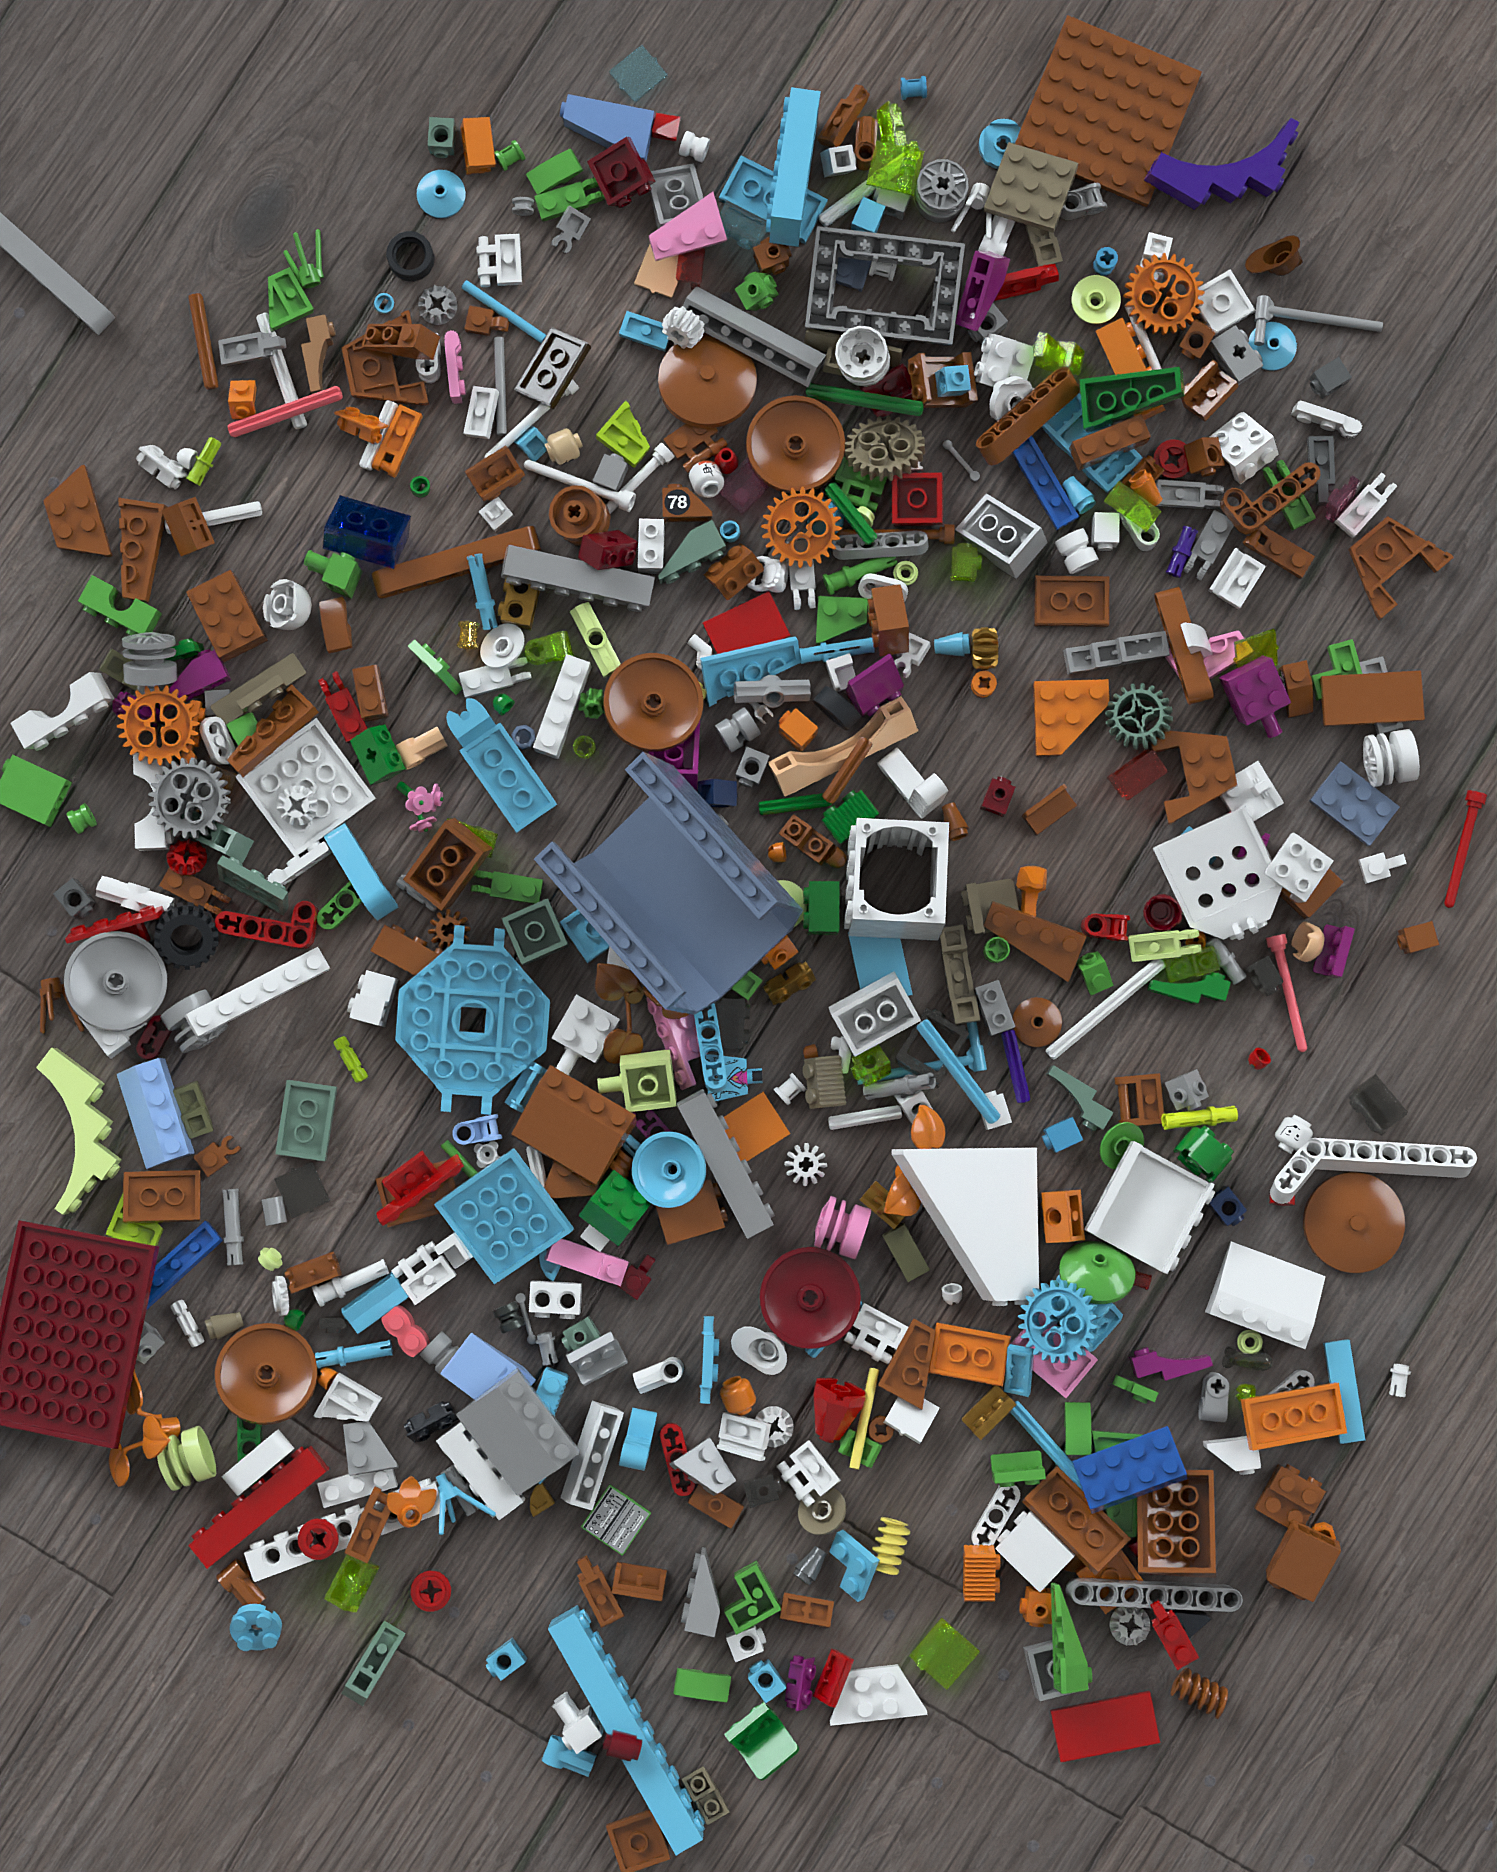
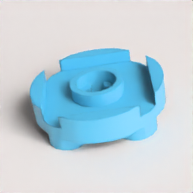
[978,119,1021,169]
[230,1604,282,1651]

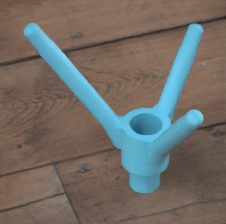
[436,1473,496,1535]

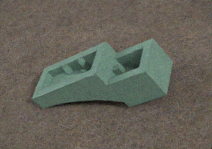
[1046,1065,1114,1131]

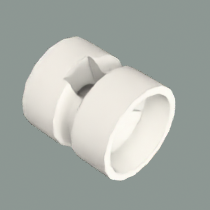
[1055,528,1099,574]

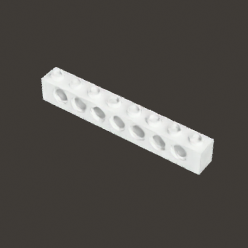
[244,1478,447,1582]

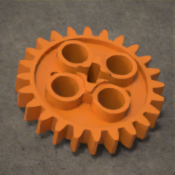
[1123,253,1205,335]
[761,487,842,568]
[117,685,200,766]

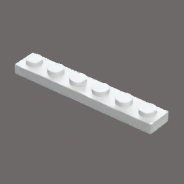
[185,947,330,1038]

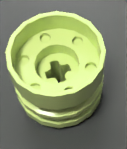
[157,1426,217,1491]

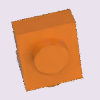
[228,380,257,419]

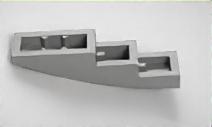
[1063,631,1170,674]

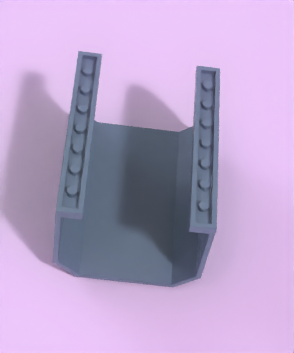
[534,752,803,1015]

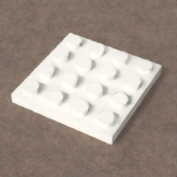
[236,718,376,856]

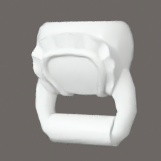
[747,556,789,593]

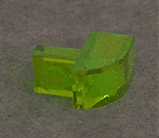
[1033,332,1085,375]

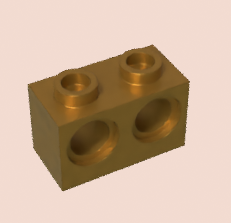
[498,579,540,630]

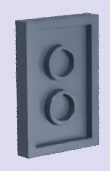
[1309,761,1400,846]

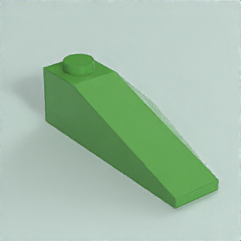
[1051,1583,1092,1694]

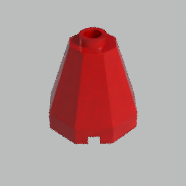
[814,1378,865,1443]

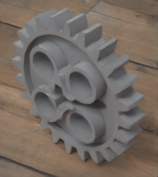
[148,757,231,839]

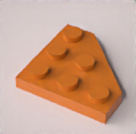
[1033,679,1109,756]

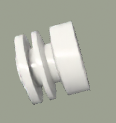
[835,326,890,387]
[1363,729,1420,787]

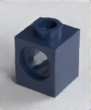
[698,779,737,808]
[1208,1186,1247,1227]

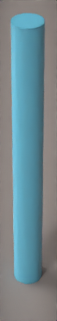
[461,280,546,344]

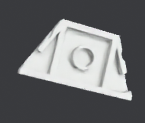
[830,1664,927,1726]

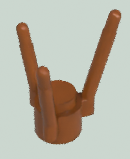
[39,977,84,1034]

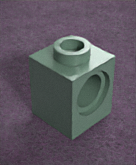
[428,117,456,158]

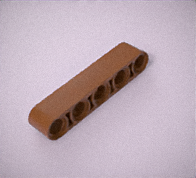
[976,367,1080,465]
[1154,586,1214,705]

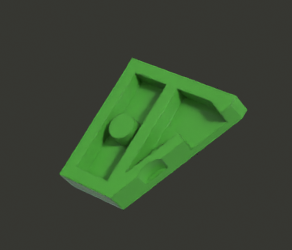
[268,267,314,332]
[816,596,868,645]
[408,639,463,695]

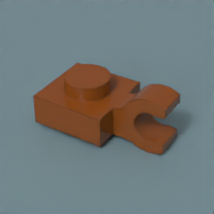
[465,306,510,336]

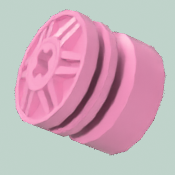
[814,1196,871,1259]

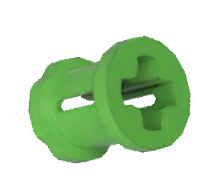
[494,140,526,171]

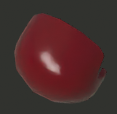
[1143,894,1182,931]

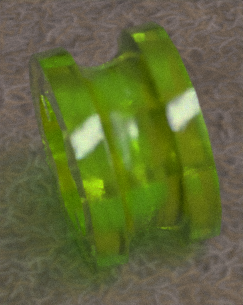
[573,735,596,759]

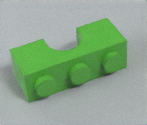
[78,575,162,635]

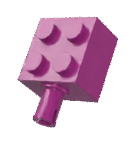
[1219,655,1291,738]

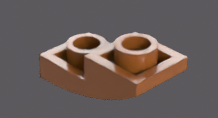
[319,597,353,654]
[778,814,836,865]

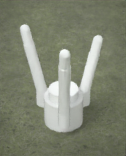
[951,183,992,239]

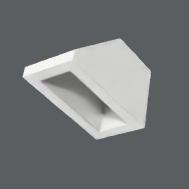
[1203,1436,1261,1475]

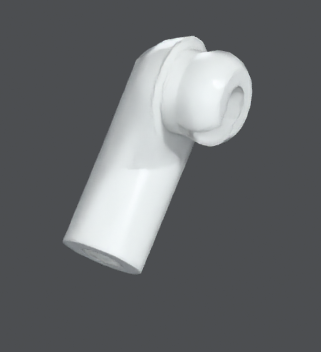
[831,1036,851,1073]

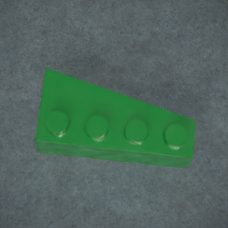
[1080,367,1185,433]

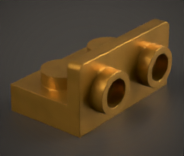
[962,1385,1017,1440]

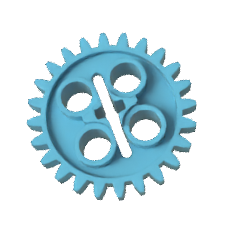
[1018,1280,1100,1363]

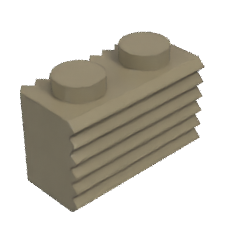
[803,1055,847,1109]

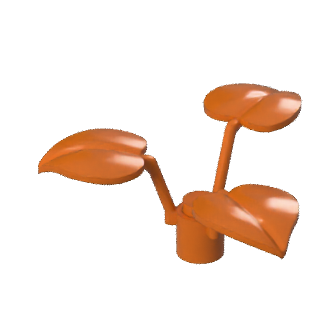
[884,1105,945,1216]
[109,1369,180,1487]

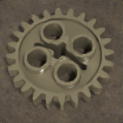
[845,416,925,481]

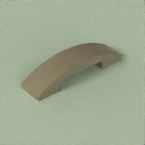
[939,925,980,1025]

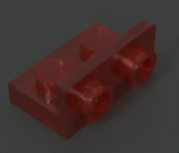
[676,247,706,290]

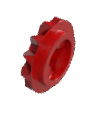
[1154,439,1190,479]
[167,838,207,875]
[298,1518,339,1560]
[411,1570,452,1612]

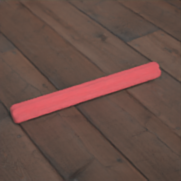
[228,386,343,437]

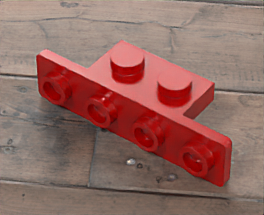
[65,905,164,944]
[376,1151,464,1226]

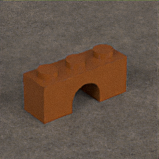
[1069,414,1151,471]

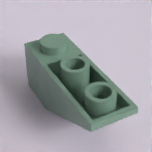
[658,520,726,584]

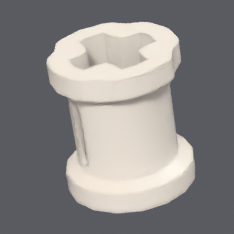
[869,261,897,281]
[774,1073,807,1105]

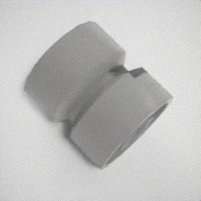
[715,707,761,753]
[420,1331,459,1379]

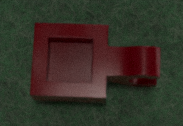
[617,1254,656,1300]

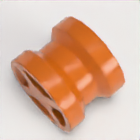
[971,670,997,698]

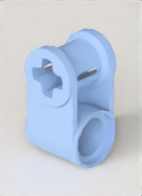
[453,1114,502,1145]

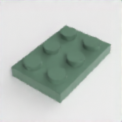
[217,855,289,916]
[275,1080,338,1161]

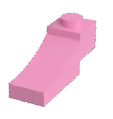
[545,1238,629,1286]

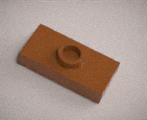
[688,1484,744,1529]

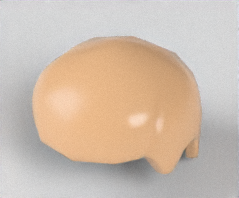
[1291,921,1324,962]

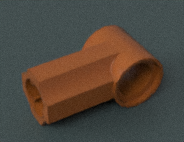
[854,116,878,171]
[216,1558,266,1606]

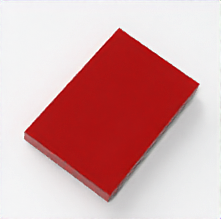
[702,591,790,654]

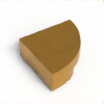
[530,1482,555,1517]

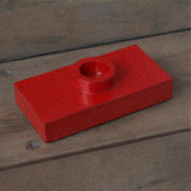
[813,1648,854,1708]

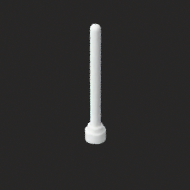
[485,379,579,458]
[606,443,675,514]
[524,460,636,512]

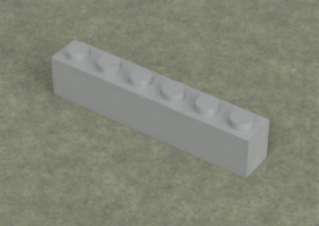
[683,286,826,387]
[501,545,655,612]
[677,1089,775,1239]

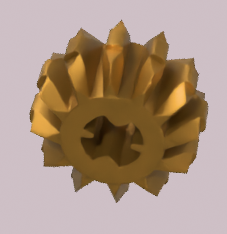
[971,627,999,670]

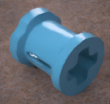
[900,76,927,100]
[1093,247,1118,276]

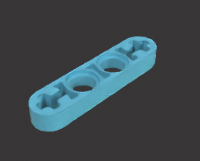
[694,1003,727,1093]

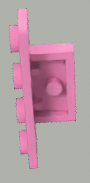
[646,997,708,1090]

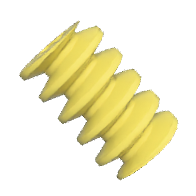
[872,1517,910,1575]

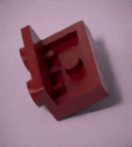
[860,363,914,417]

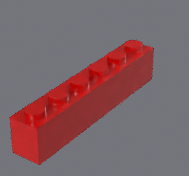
[188,1446,330,1569]

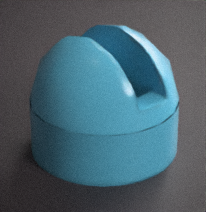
[374,293,394,314]
[720,521,740,542]

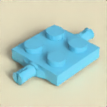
[699,1316,719,1404]

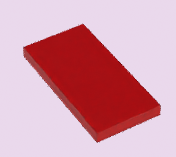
[1050,1691,1160,1762]

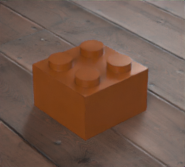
[867,584,909,656]

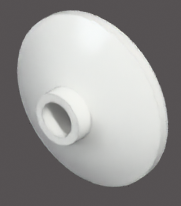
[480,623,524,669]

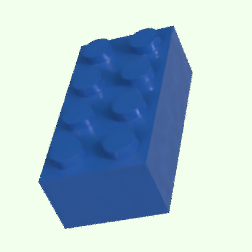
[1072,1426,1187,1514]

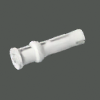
[312,1259,389,1307]

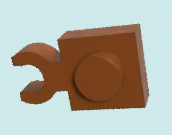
[194,1135,241,1177]

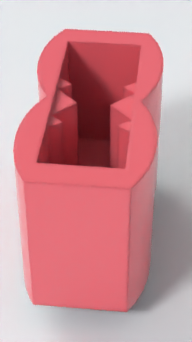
[381,1305,430,1357]

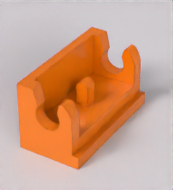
[460,117,496,175]

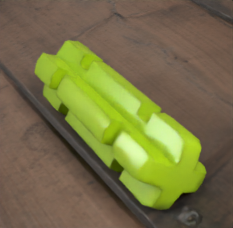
[334,1036,368,1083]

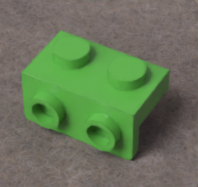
[990,1450,1046,1487]

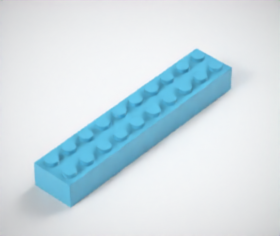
[548,1605,705,1855]

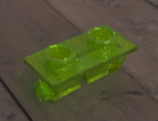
[877,101,908,157]

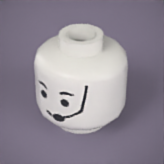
[1275,1115,1313,1154]

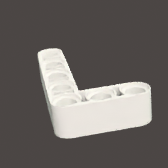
[877,748,948,819]

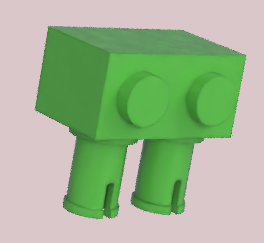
[304,550,363,599]

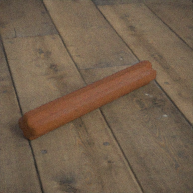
[189,293,218,390]

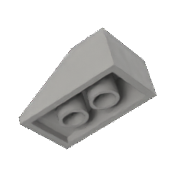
[650,163,703,229]
[955,493,1048,579]

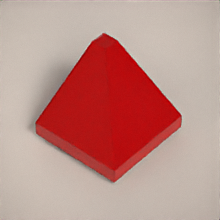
[652,113,681,141]

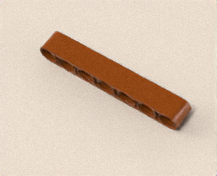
[371,526,541,598]

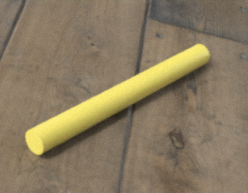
[849,1368,879,1470]

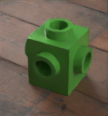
[735,272,779,311]

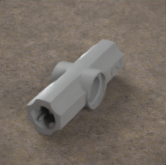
[734,675,811,708]

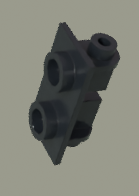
[404,1401,459,1443]

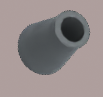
[793,1546,828,1585]

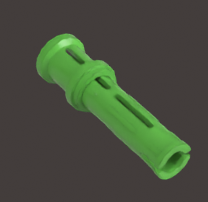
[822,557,897,595]

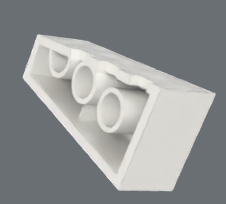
[436,1422,525,1520]

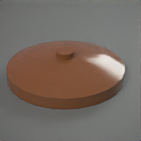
[658,333,757,428]
[746,395,845,494]
[603,653,703,752]
[1303,1172,1405,1273]
[215,1323,318,1425]

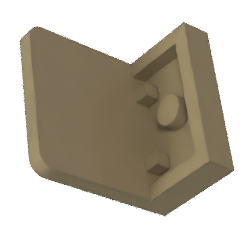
[961,879,1019,936]

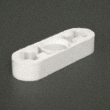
[971,1485,1020,1545]

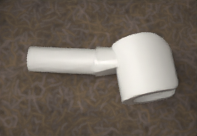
[749,703,773,724]

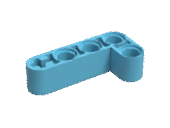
[324,823,399,921]
[619,1408,657,1471]

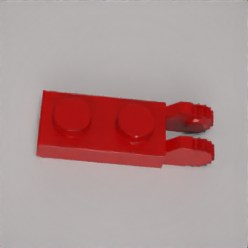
[318,671,368,743]

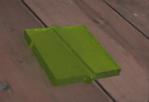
[1233,629,1279,668]

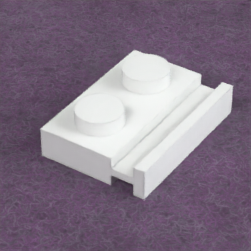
[1208,548,1266,610]
[717,1412,771,1461]

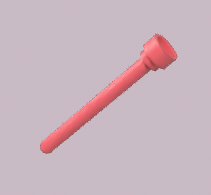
[1266,934,1307,1052]

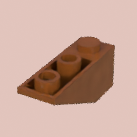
[361,324,440,360]

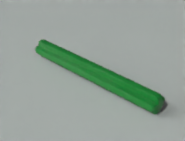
[806,383,924,416]

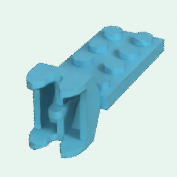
[446,698,557,833]

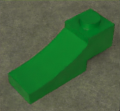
[1147,972,1231,1005]

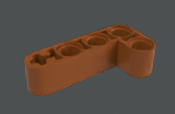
[1220,462,1321,535]

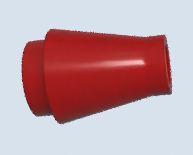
[714,448,739,474]

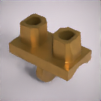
[859,1181,905,1229]

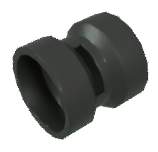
[493,1301,525,1334]

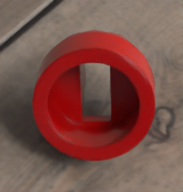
[1248,1048,1271,1070]

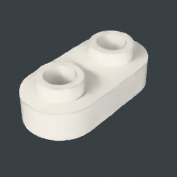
[858,573,908,602]
[199,717,235,765]

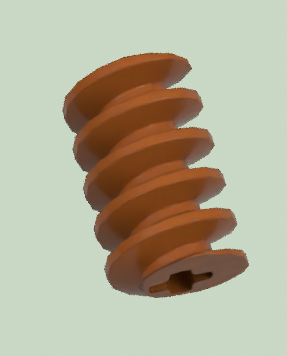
[1170,1668,1228,1719]

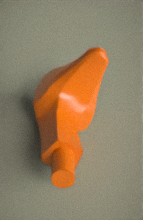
[1016,866,1047,916]

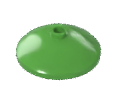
[1059,1241,1135,1304]

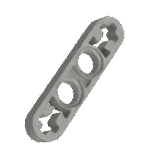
[832,531,929,560]

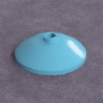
[632,1132,706,1208]

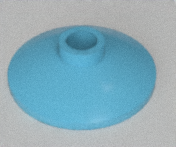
[417,170,466,218]
[1248,322,1297,371]

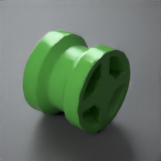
[67,803,97,834]

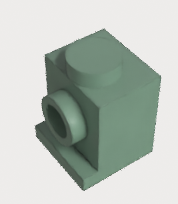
[561,1316,602,1352]

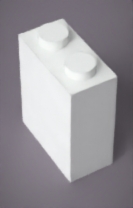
[995,1511,1075,1592]

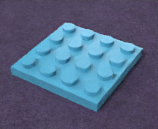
[434,1148,574,1284]

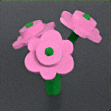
[396,781,443,833]

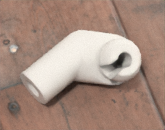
[687,634,713,670]

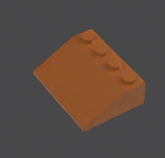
[511,1065,637,1186]
[1137,1470,1216,1578]

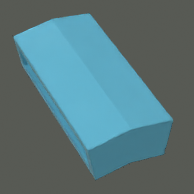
[341,1272,409,1334]

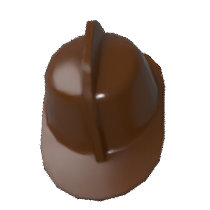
[1245,235,1303,276]

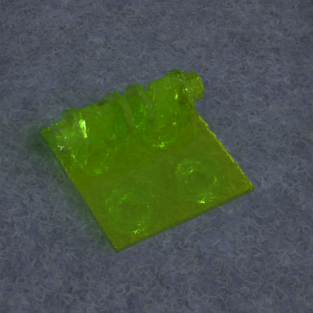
[866,140,924,196]
[909,1618,980,1690]

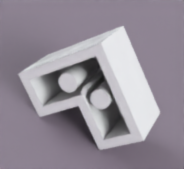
[347,970,398,1027]

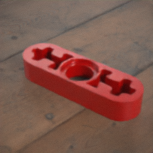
[660,1423,695,1496]

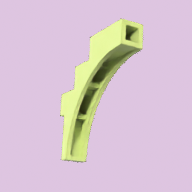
[36,1047,122,1215]

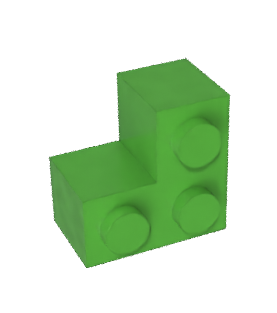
[724,1560,781,1635]

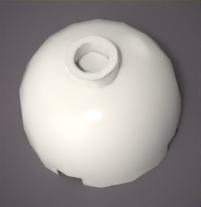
[263,579,312,630]

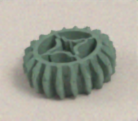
[1105,683,1173,750]

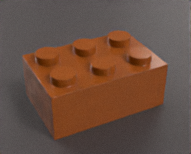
[186,570,268,662]
[403,818,493,911]

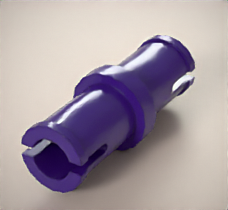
[1165,526,1198,578]

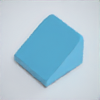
[514,426,548,462]

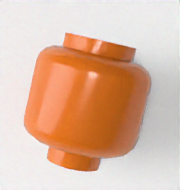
[720,1376,756,1416]

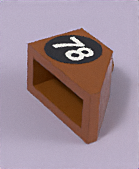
[662,484,713,522]
[1277,660,1313,718]

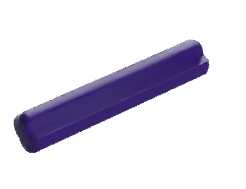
[1001,1030,1030,1103]

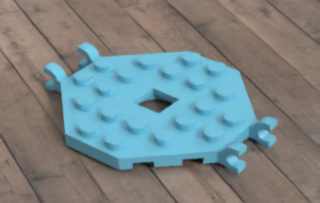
[395,925,550,1115]

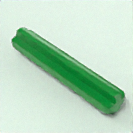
[824,483,877,545]
[758,793,832,815]

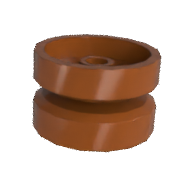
[549,485,611,546]

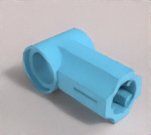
[542,1735,596,1777]

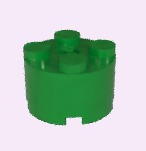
[1173,1126,1234,1183]

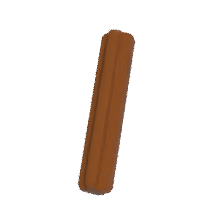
[822,737,873,804]

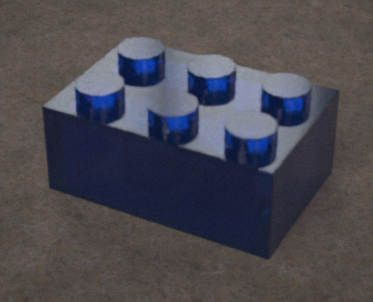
[323,495,411,569]

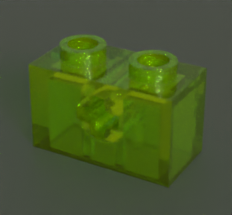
[324,1554,380,1613]

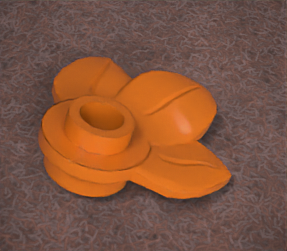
[387,1476,437,1528]

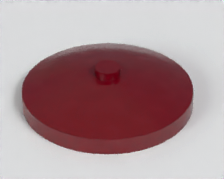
[760,1247,861,1349]

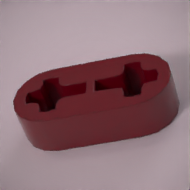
[136,1015,172,1060]

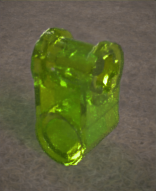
[525,631,574,665]

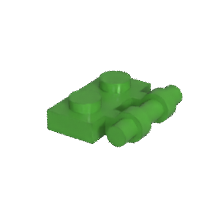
[834,457,888,513]

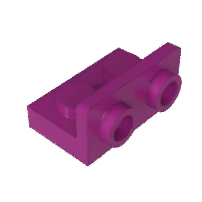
[1312,924,1355,978]

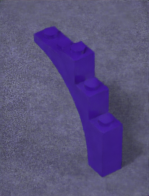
[1144,118,1300,210]

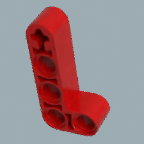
[215,901,319,949]

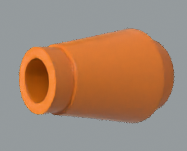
[1129,469,1163,507]

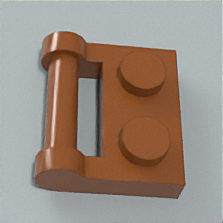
[1114,1073,1164,1126]

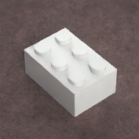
[829,971,921,1056]

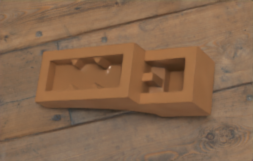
[301,315,336,394]

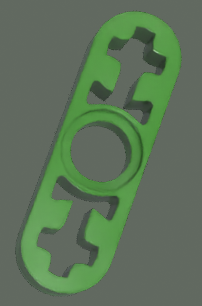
[317,881,362,930]

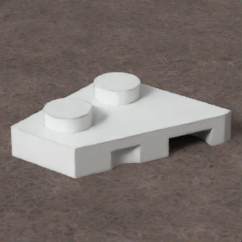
[314,1373,382,1421]

